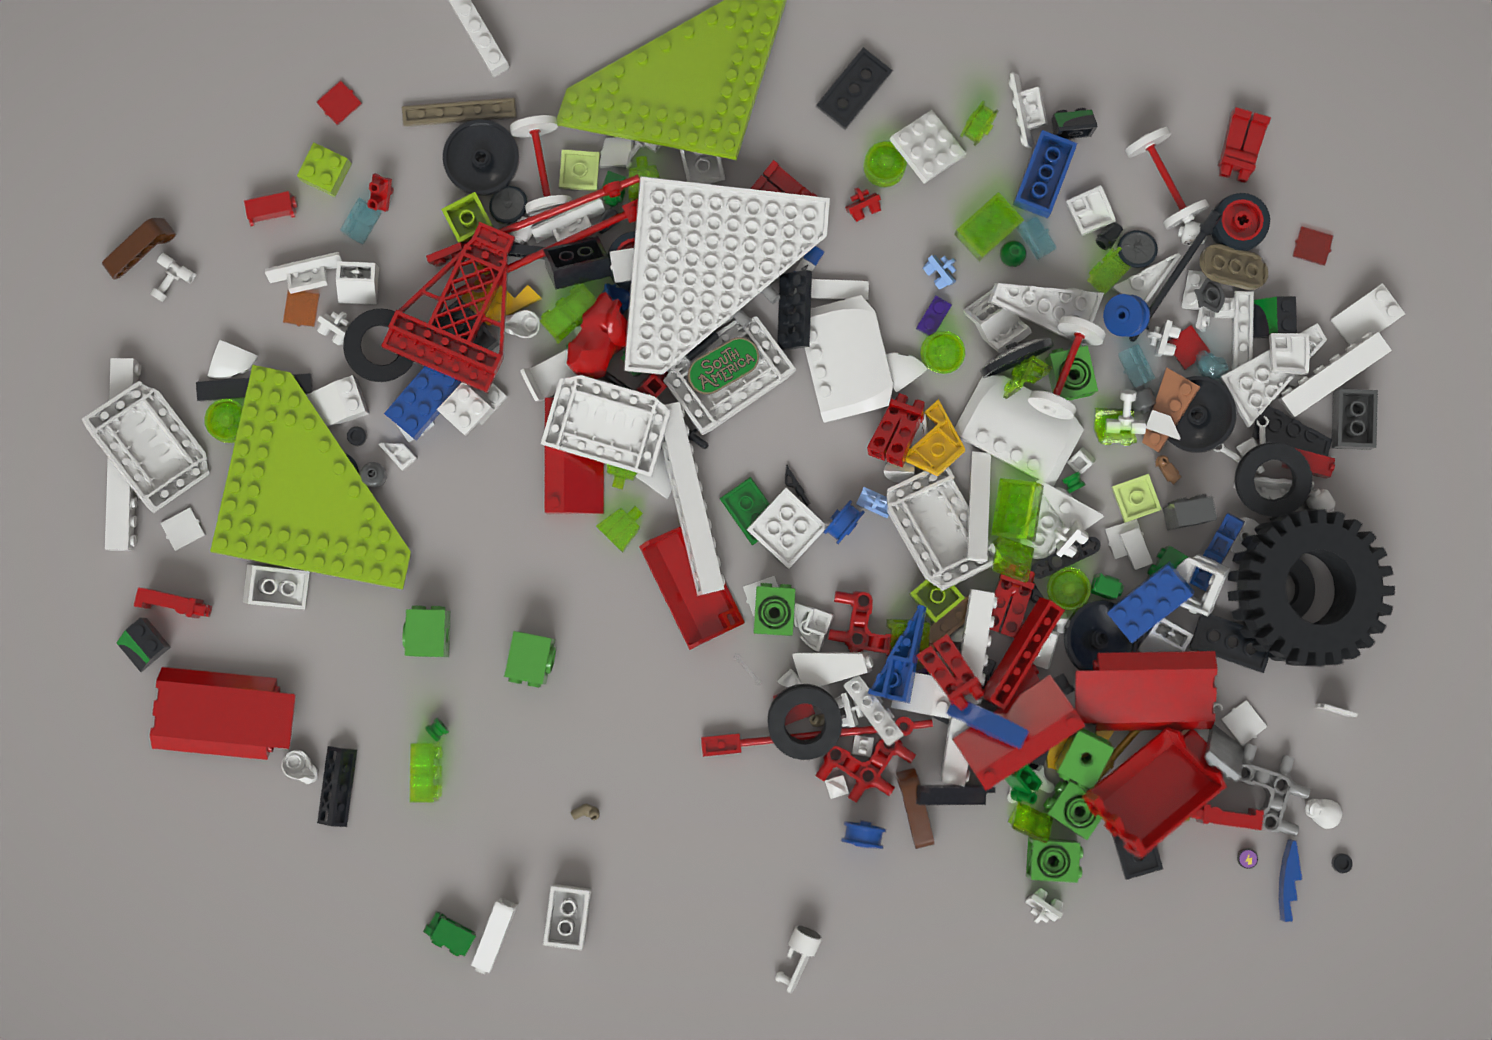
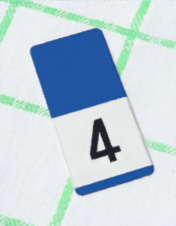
[794,246,824,272]

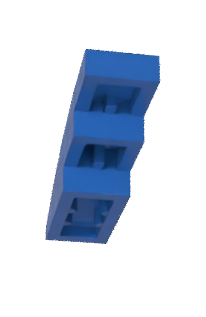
[1190,513,1245,592]
[946,701,1029,749]
[1278,839,1302,922]

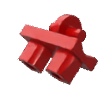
[367,173,394,212]
[845,187,881,222]

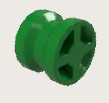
[1062,472,1086,493]
[425,717,449,742]

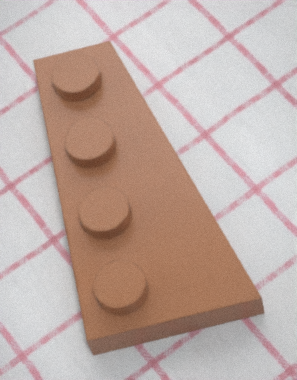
[1142,367,1200,453]

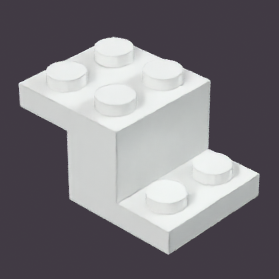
[963,290,1032,354]
[437,382,507,436]

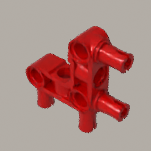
[828,591,899,656]
[815,738,916,803]

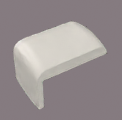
[520,349,577,402]

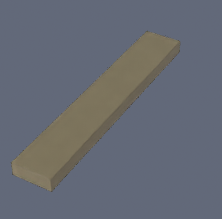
[402,98,517,127]

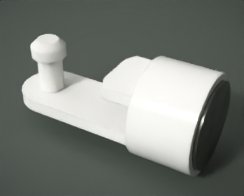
[775,926,822,994]

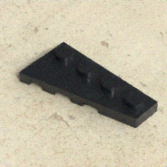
[1252,405,1332,456]

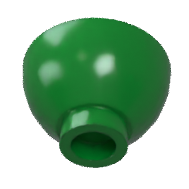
[1000,240,1026,267]

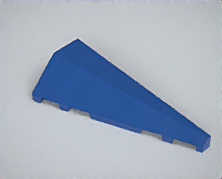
[868,605,927,704]

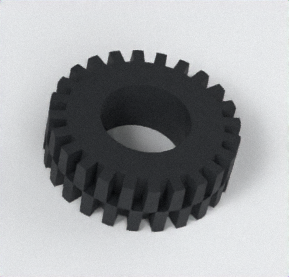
[1228,509,1395,667]

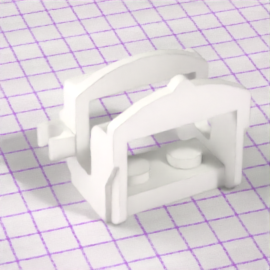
[1176,554,1231,616]

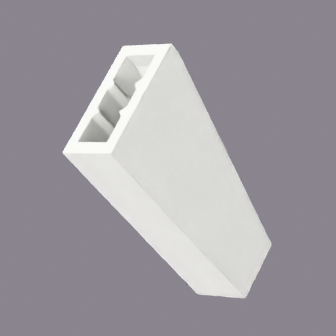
[792,652,873,687]
[471,898,518,974]

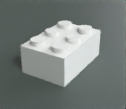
[543,884,591,950]

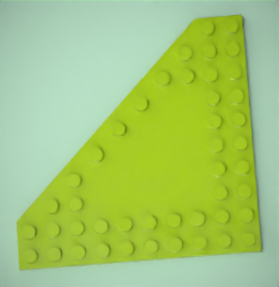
[556,0,787,160]
[210,365,411,590]

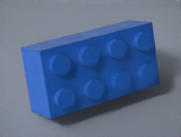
[1013,130,1078,218]
[384,366,462,441]
[1107,561,1195,643]

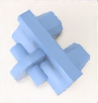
[923,255,956,289]
[856,487,889,518]

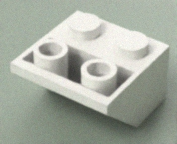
[336,261,379,305]
[1137,619,1193,652]

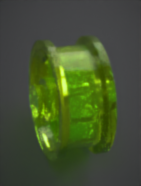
[960,100,999,146]
[863,141,907,188]
[920,331,965,374]
[204,399,243,443]
[1047,568,1091,610]

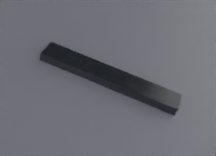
[196,373,313,401]

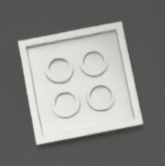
[889,110,966,184]
[746,487,828,569]

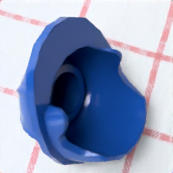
[601,283,630,315]

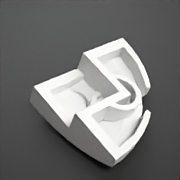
[208,340,258,380]
[886,352,928,392]
[635,449,672,499]
[794,603,834,652]

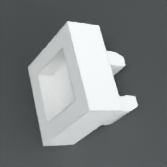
[1214,298,1234,318]
[851,735,874,757]

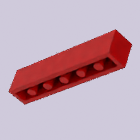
[982,597,1065,710]

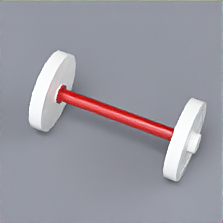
[510,115,572,216]
[1125,127,1210,229]
[1028,316,1106,419]

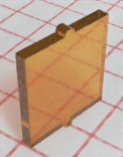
[283,290,320,327]

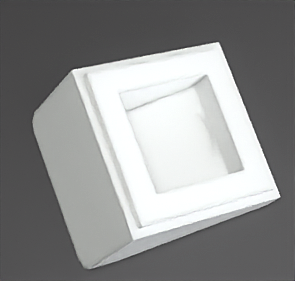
[1067,447,1096,474]

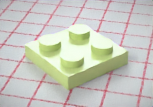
[559,150,600,191]
[1111,474,1162,523]

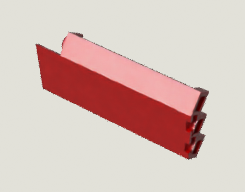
[1075,651,1218,731]
[150,667,296,760]
[1083,727,1226,858]

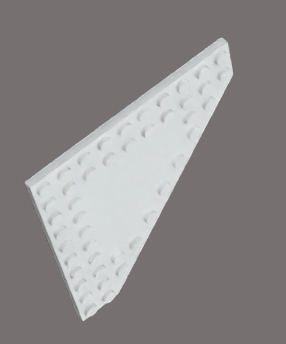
[624,177,830,375]

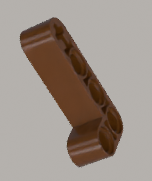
[102,218,176,280]
[896,768,935,849]

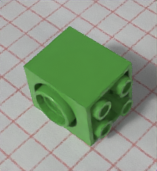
[1045,344,1098,401]
[754,583,795,636]
[402,605,451,657]
[504,631,556,688]
[1055,728,1114,790]
[1043,780,1102,840]
[1026,837,1083,883]

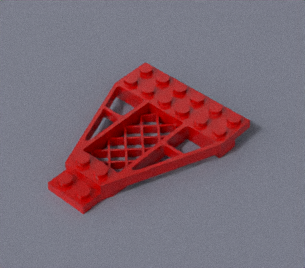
[381,222,515,393]

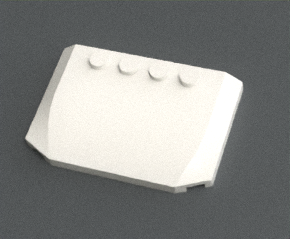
[805,295,894,423]
[663,317,796,435]
[541,375,671,477]
[954,376,1084,487]
[82,381,210,513]
[886,467,1002,591]

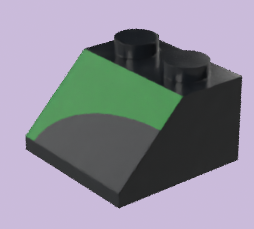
[1051,108,1098,139]
[1253,296,1297,338]
[116,617,171,672]

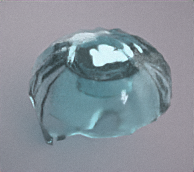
[1196,350,1229,380]

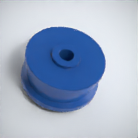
[1103,294,1150,337]
[823,500,865,544]
[841,820,886,849]

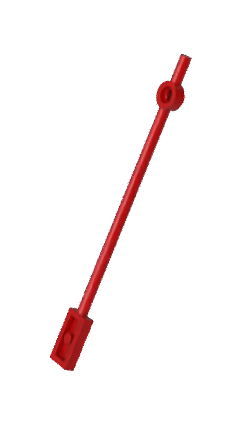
[426,174,640,267]
[451,198,638,294]
[701,716,933,757]

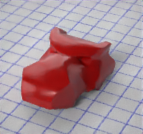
[567,292,628,379]

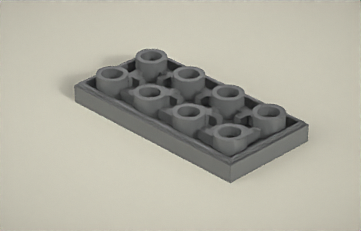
[1205,724,1244,781]

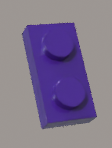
[916,296,952,338]

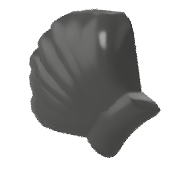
[1194,278,1225,313]

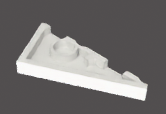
[1112,253,1181,303]
[1035,479,1104,530]

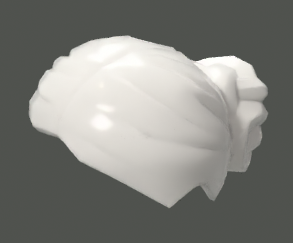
[505,310,540,338]
[281,750,318,785]
[1305,799,1343,829]

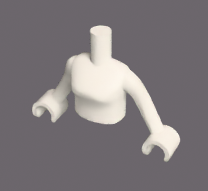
[1213,416,1269,474]

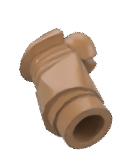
[1155,455,1182,485]

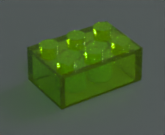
[954,192,1024,262]
[539,283,597,344]
[991,478,1044,542]
[410,742,443,802]

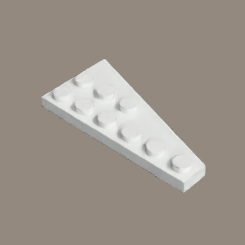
[988,283,1104,346]
[1219,323,1327,428]

